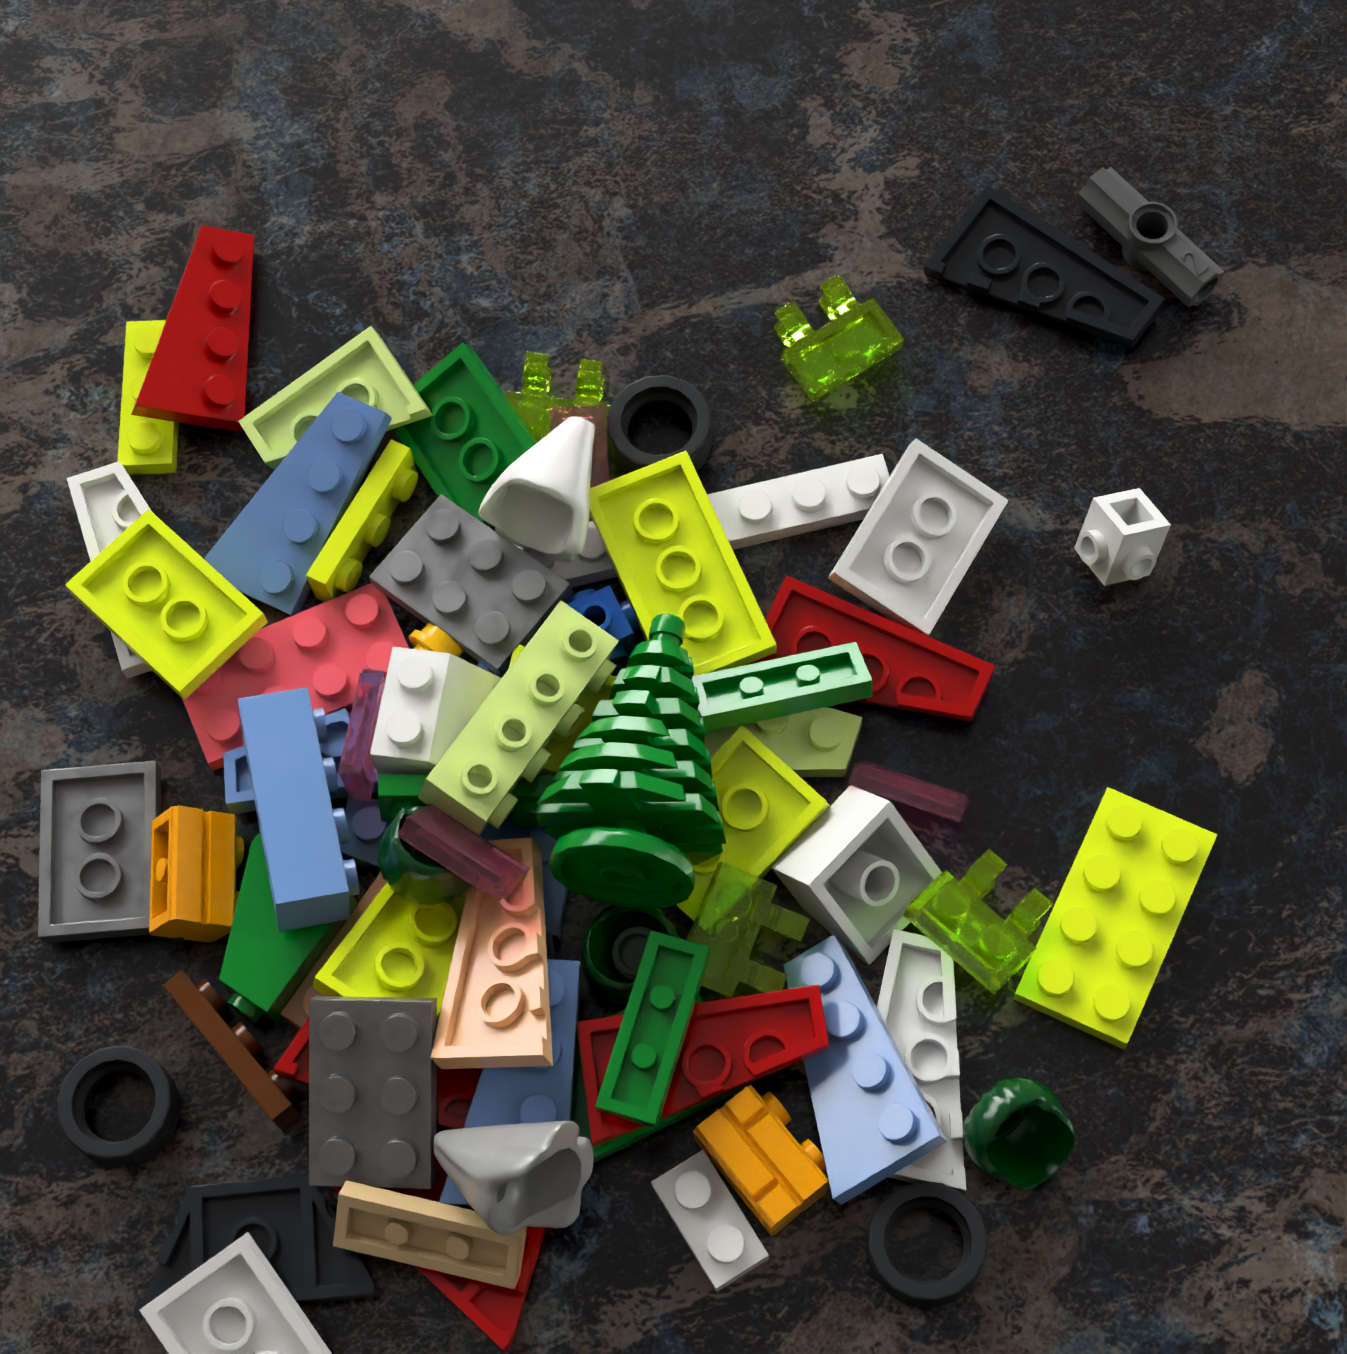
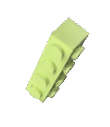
[418,600,618,839]

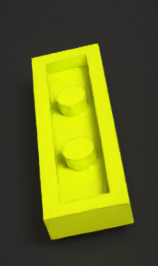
[117,320,179,475]
[306,439,418,602]

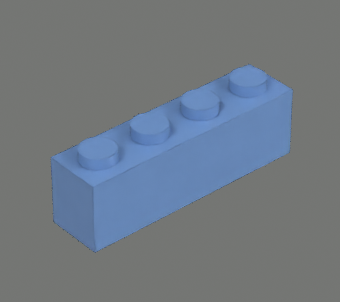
[238,687,360,932]

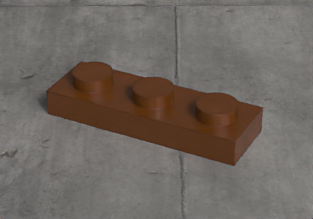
[163,970,302,1133]

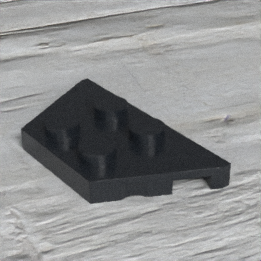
[134,1174,378,1321]

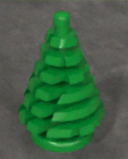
[535,613,726,909]

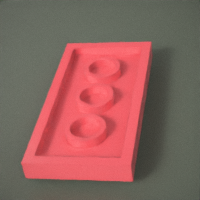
[182,583,409,771]

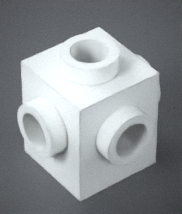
[1074,488,1171,586]

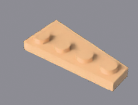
[430,838,553,1069]

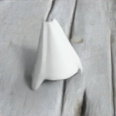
[479,416,595,563]

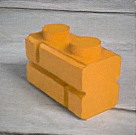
[149,805,244,943]
[693,1085,829,1237]

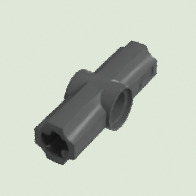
[1076,167,1224,308]

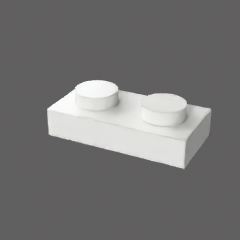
[651,1150,769,1292]

